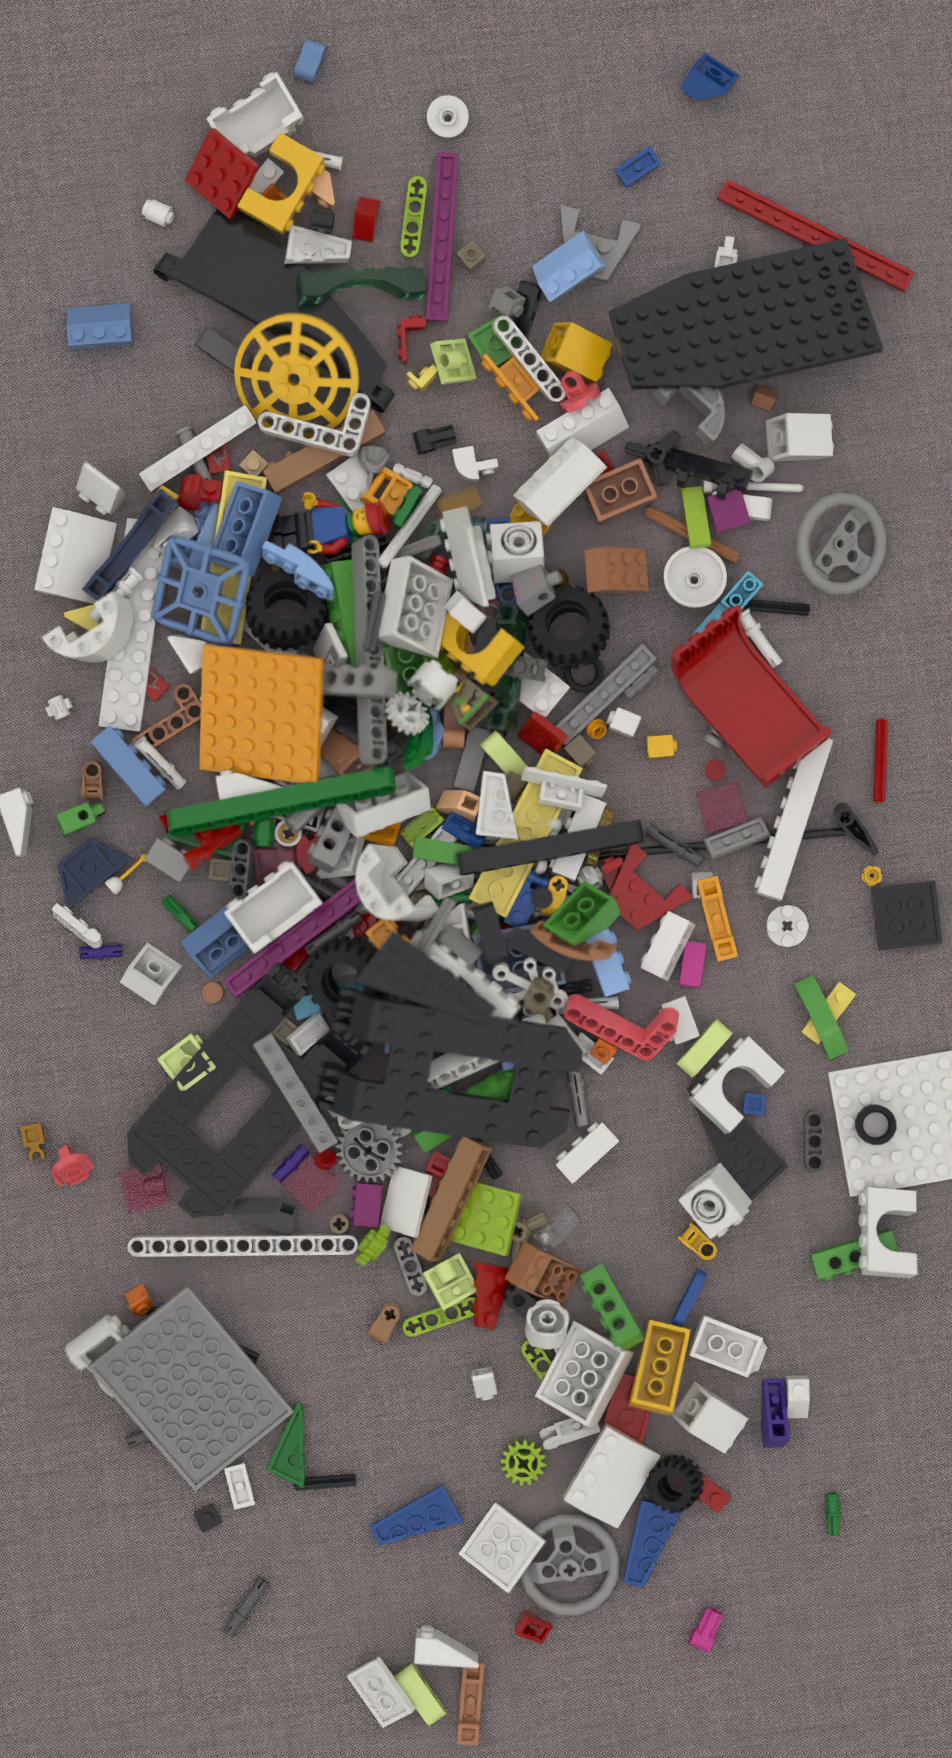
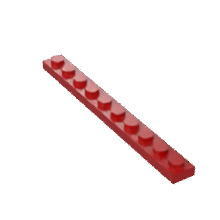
[717,179,914,292]

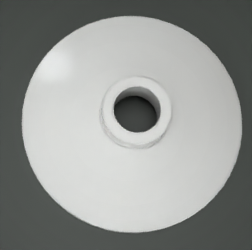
[427,95,469,138]

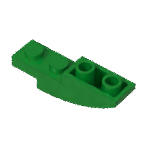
[402,699,433,771]

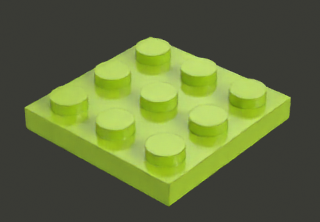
[450,1182,523,1256]

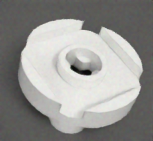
[766,905,809,947]

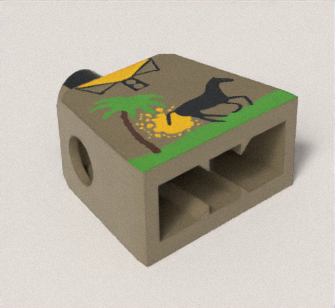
[448,678,499,731]

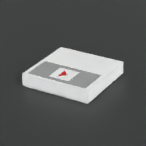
[313,623,348,682]

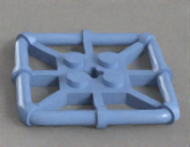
[152,535,250,646]

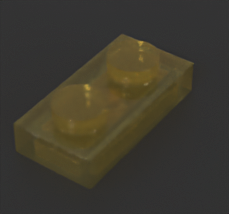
[436,485,482,519]

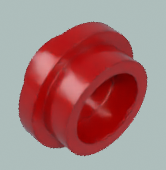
[705,759,726,781]

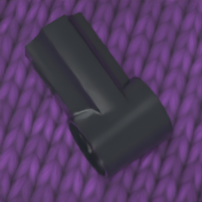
[311,209,335,234]
[412,424,457,454]

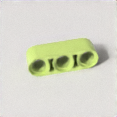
[480,731,528,776]
[676,1019,732,1078]
[395,1663,447,1726]

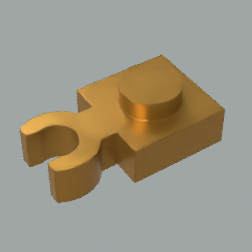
[20,1122,46,1161]

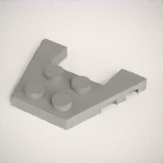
[560,205,641,282]

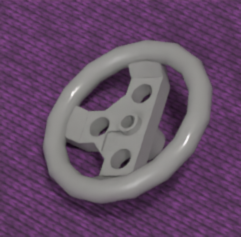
[796,492,887,595]
[520,1514,620,1616]

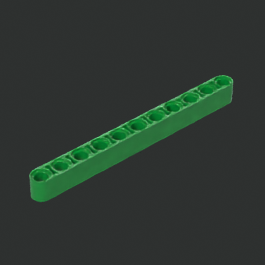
[167,767,397,836]

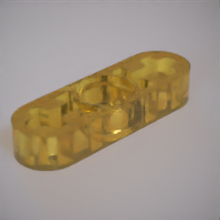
[586,807,615,867]

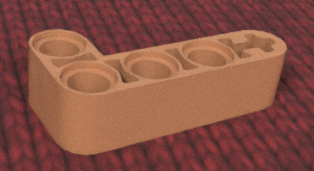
[443,666,467,749]
[131,684,201,755]

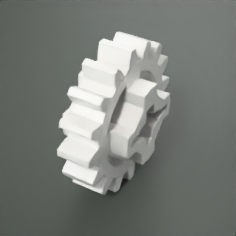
[385,691,429,735]

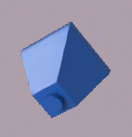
[680,53,740,100]

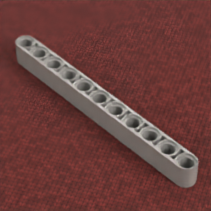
[351,535,387,766]

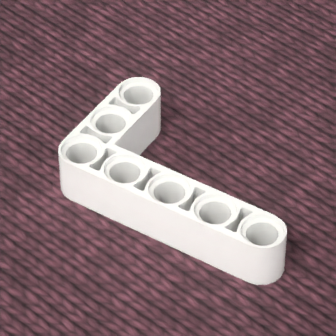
[258,393,371,457]

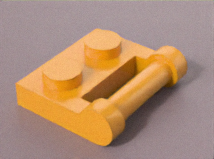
[360,467,413,519]

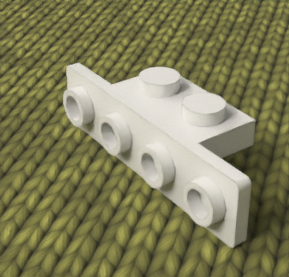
[521,767,607,812]

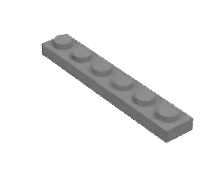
[556,644,657,746]

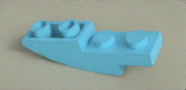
[691,571,764,636]

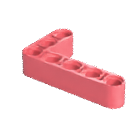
[564,994,679,1060]

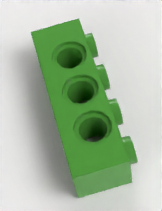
[809,1229,898,1281]
[580,1264,645,1352]

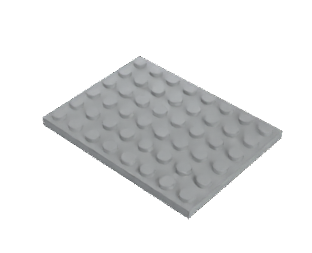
[88,1285,294,1492]

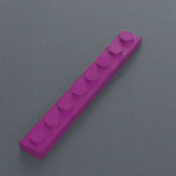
[426,152,459,322]
[223,878,362,998]

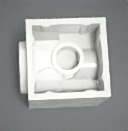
[486,521,544,583]
[678,1163,752,1239]

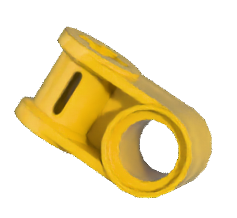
[541,876,568,916]
[677,1222,717,1260]

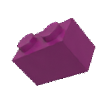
[350,1181,383,1228]

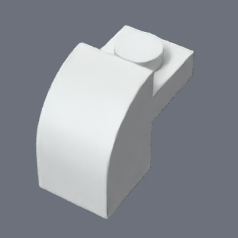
[452,446,498,482]

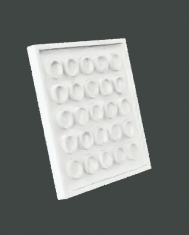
[827,1050,952,1197]

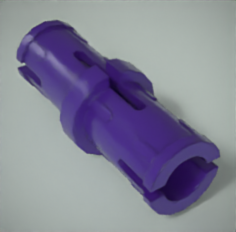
[79,943,123,960]
[271,1144,310,1183]

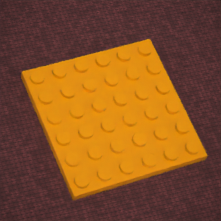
[199,644,324,783]

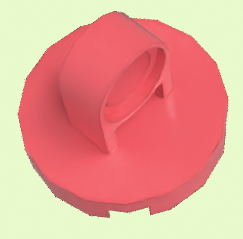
[559,370,601,413]
[51,1144,94,1186]

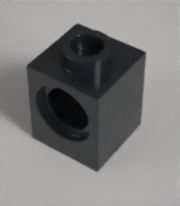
[504,1285,537,1318]

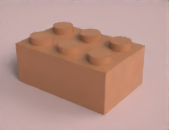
[584,458,657,525]
[585,547,649,594]

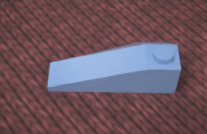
[170,502,219,571]

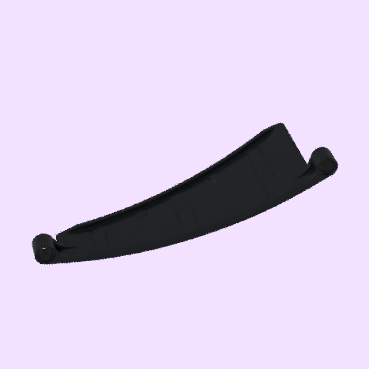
[153,209,395,413]

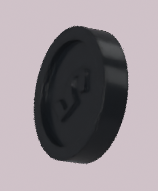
[531,888,553,909]

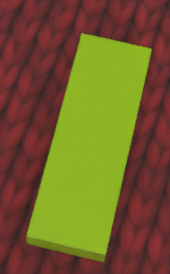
[681,486,711,549]

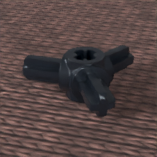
[625,430,681,486]

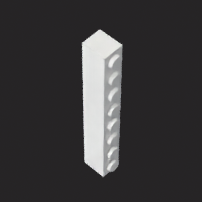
[754,739,833,901]

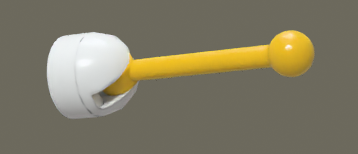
[104,854,147,895]

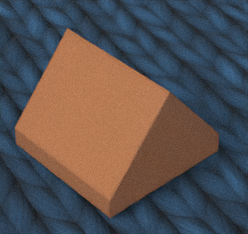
[750,385,777,412]

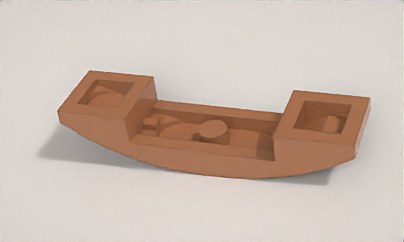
[531,920,617,961]
[457,1662,485,1746]

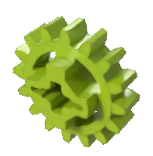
[355,1223,391,1266]
[500,1438,546,1486]

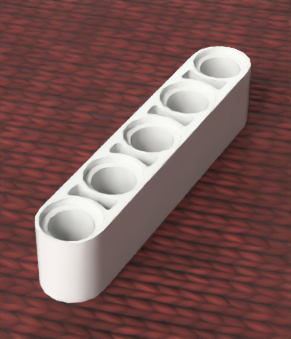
[492,316,566,402]

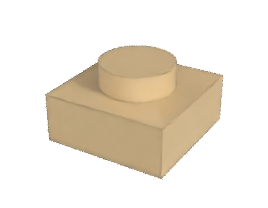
[239,450,268,476]

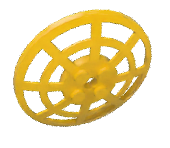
[234,313,359,438]

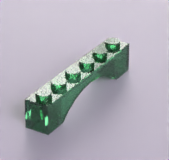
[296,266,426,304]
[486,603,527,733]

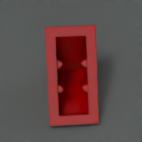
[352,197,380,243]
[514,1608,553,1644]

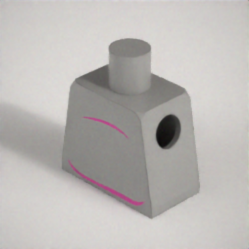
[511,565,563,616]

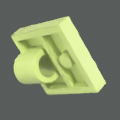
[430,339,477,385]
[422,1253,476,1311]

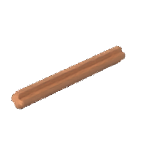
[645,506,740,563]

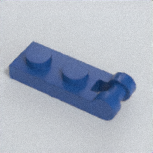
[503,870,550,927]

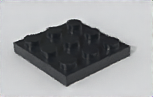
[871,881,942,950]

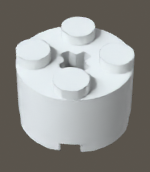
[407,660,458,710]
[525,1300,569,1349]

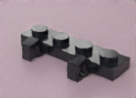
[666,448,753,500]

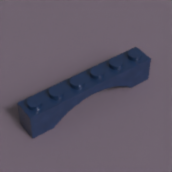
[82,489,180,601]

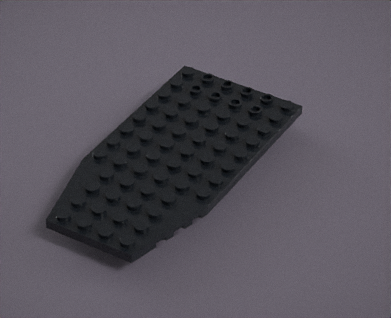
[608,238,883,389]

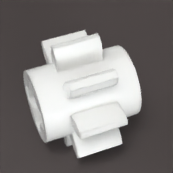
[45,695,73,720]
[577,866,603,889]

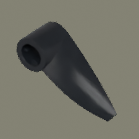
[515,280,542,339]
[833,803,879,856]

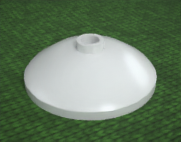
[663,547,727,608]

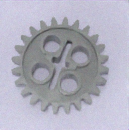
[335,1122,404,1183]

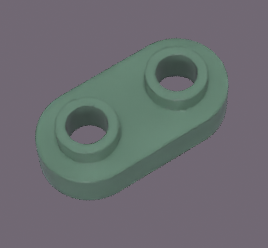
[413,520,444,560]

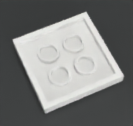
[459,1502,546,1593]

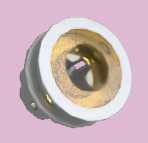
[275,820,302,847]

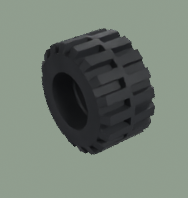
[646,1454,704,1514]

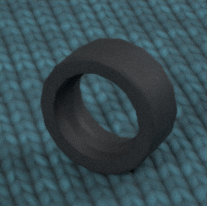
[564,658,604,693]
[855,1105,896,1145]

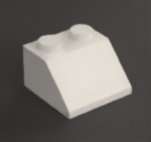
[120,943,182,1005]

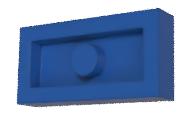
[615,146,661,188]
[441,811,486,849]

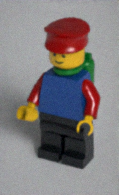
[272,492,391,555]

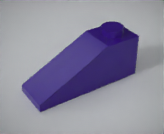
[761,1379,790,1448]

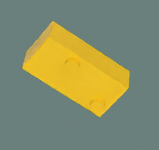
[628,1320,691,1416]

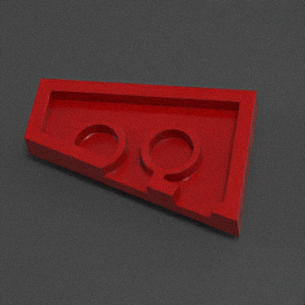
[474,1261,510,1330]

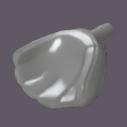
[358,445,390,486]

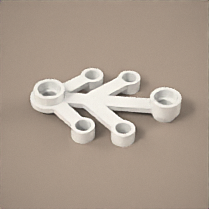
[493,958,568,1016]

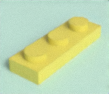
[801,982,856,1044]

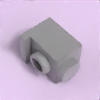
[488,286,526,317]

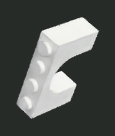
[689,1036,785,1134]
[859,1187,917,1278]

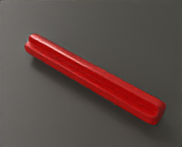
[873,719,888,802]

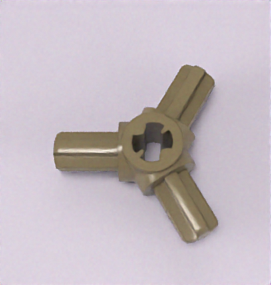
[512,1212,549,1260]

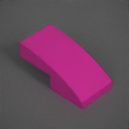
[679,941,706,988]

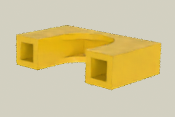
[238,132,326,235]
[440,611,524,687]

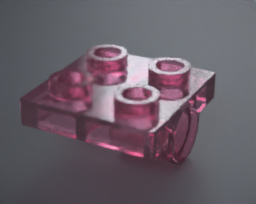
[119,1162,171,1214]

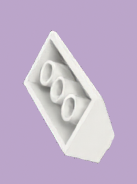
[536,388,629,458]
[513,437,607,527]
[336,771,431,838]

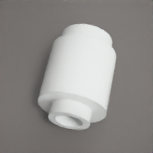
[142,199,175,227]

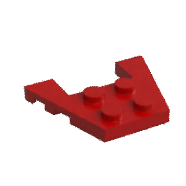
[159,815,241,871]
[608,844,693,931]

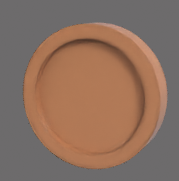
[202,982,223,1003]

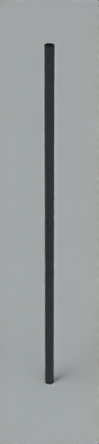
[547,827,844,865]

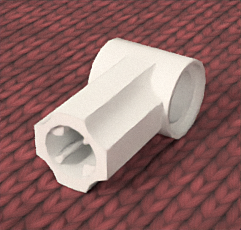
[731,443,775,482]

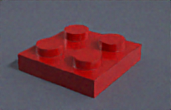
[517,711,569,755]

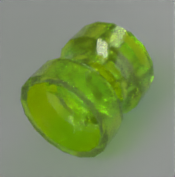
[428,651,456,675]

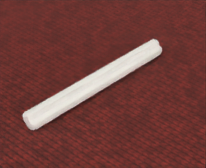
[378,484,442,569]

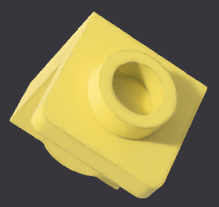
[406,364,439,392]

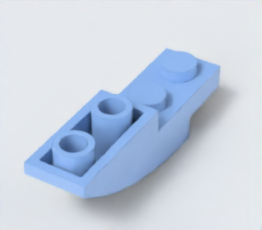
[262,541,334,601]

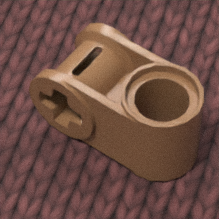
[81,761,105,801]
[367,1302,401,1345]

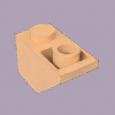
[306,170,336,211]
[435,790,480,824]

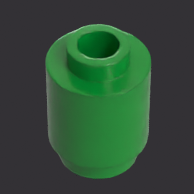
[253,818,275,847]

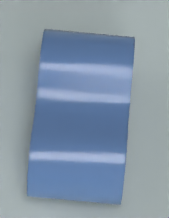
[293,39,327,84]

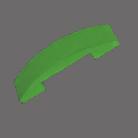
[412,837,482,865]
[794,975,849,1060]

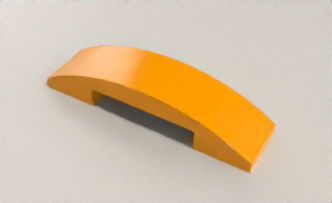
[697,875,738,962]

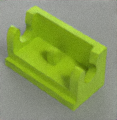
[399,806,444,848]

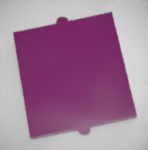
[707,489,751,533]

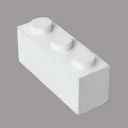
[640,911,695,981]
[555,1121,619,1184]

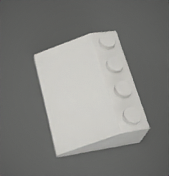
[440,506,489,607]
[34,507,117,604]
[378,556,453,658]
[535,1321,634,1428]
[563,1423,661,1528]

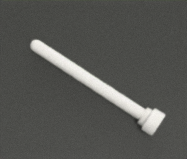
[702,480,804,493]

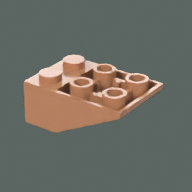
[321,729,379,776]
[505,1241,582,1306]

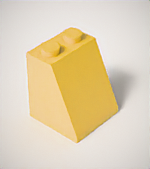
[540,322,613,382]

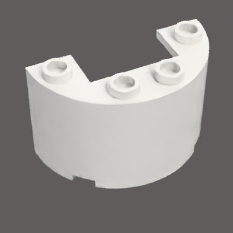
[206,72,304,158]
[42,592,134,663]
[356,844,439,921]
[224,861,322,954]
[65,1314,131,1398]

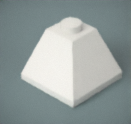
[167,634,217,674]

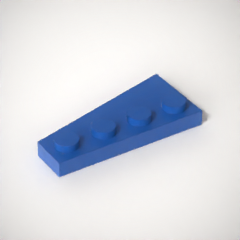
[369,1484,463,1545]
[623,1499,682,1588]

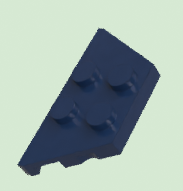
[57,838,132,909]

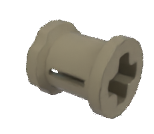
[330,1213,349,1234]

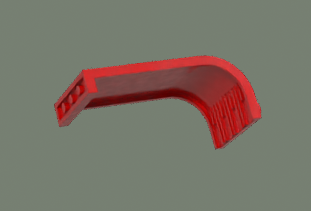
[670,604,832,788]

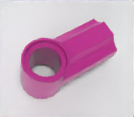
[688,1606,724,1653]

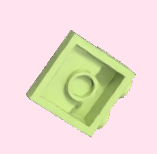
[157,1032,216,1091]

